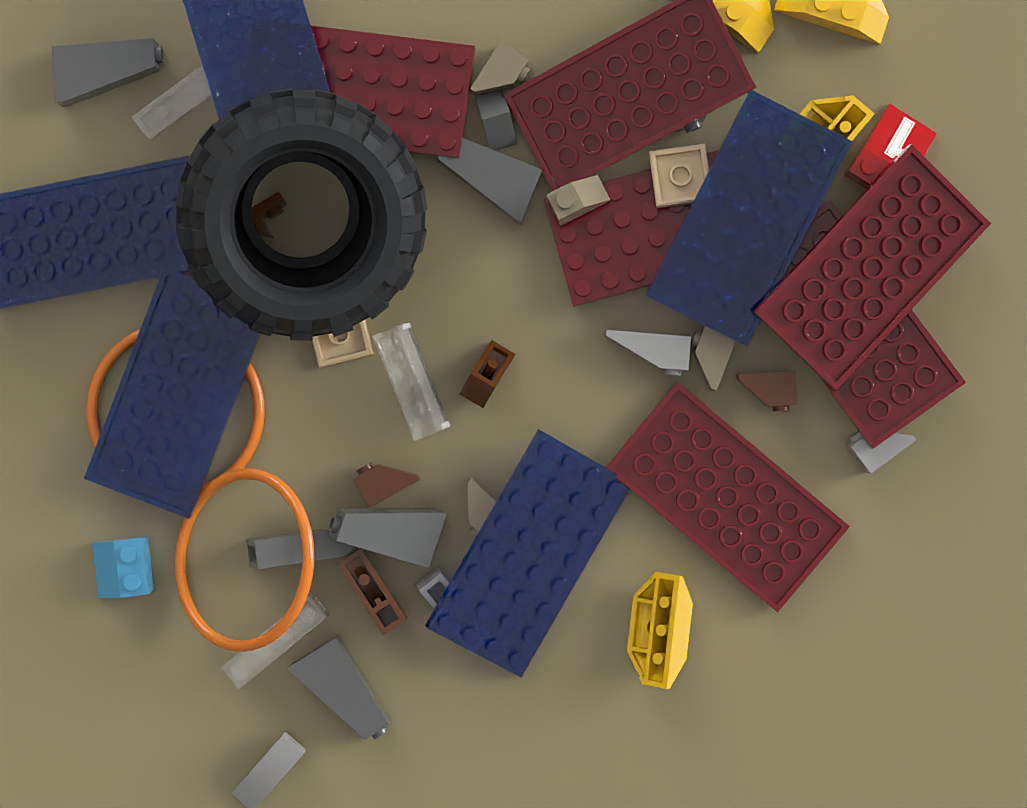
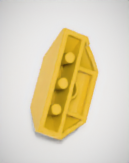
[713,0,774,53]
[773,0,889,45]
[774,95,875,202]
[627,572,693,689]

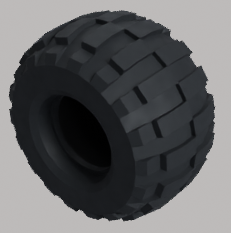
[176,88,427,341]

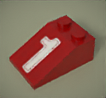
[844,104,937,189]

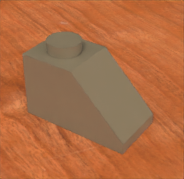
[470,41,531,96]
[546,175,610,226]
[691,326,737,391]
[467,477,513,541]

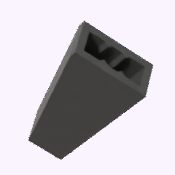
[52,38,164,107]
[438,138,542,225]
[328,508,447,568]
[246,528,359,569]
[288,635,391,739]

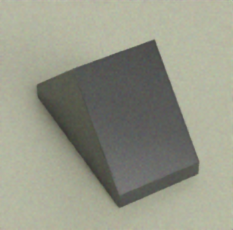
[476,90,517,150]

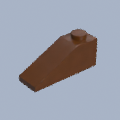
[337,548,408,635]

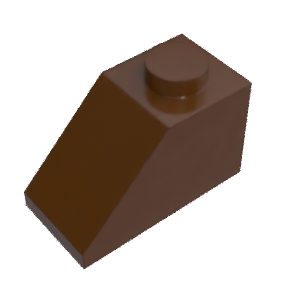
[459,340,515,408]
[736,371,797,412]
[353,462,420,508]

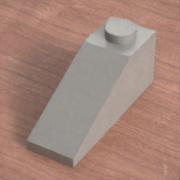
[605,330,691,376]

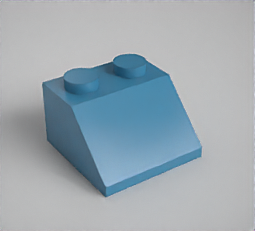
[92,536,155,598]

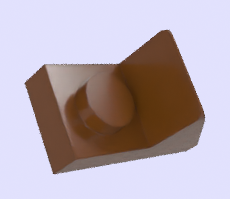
[252,192,287,238]

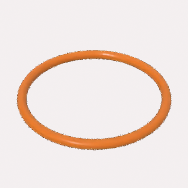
[86,321,265,500]
[175,468,314,652]

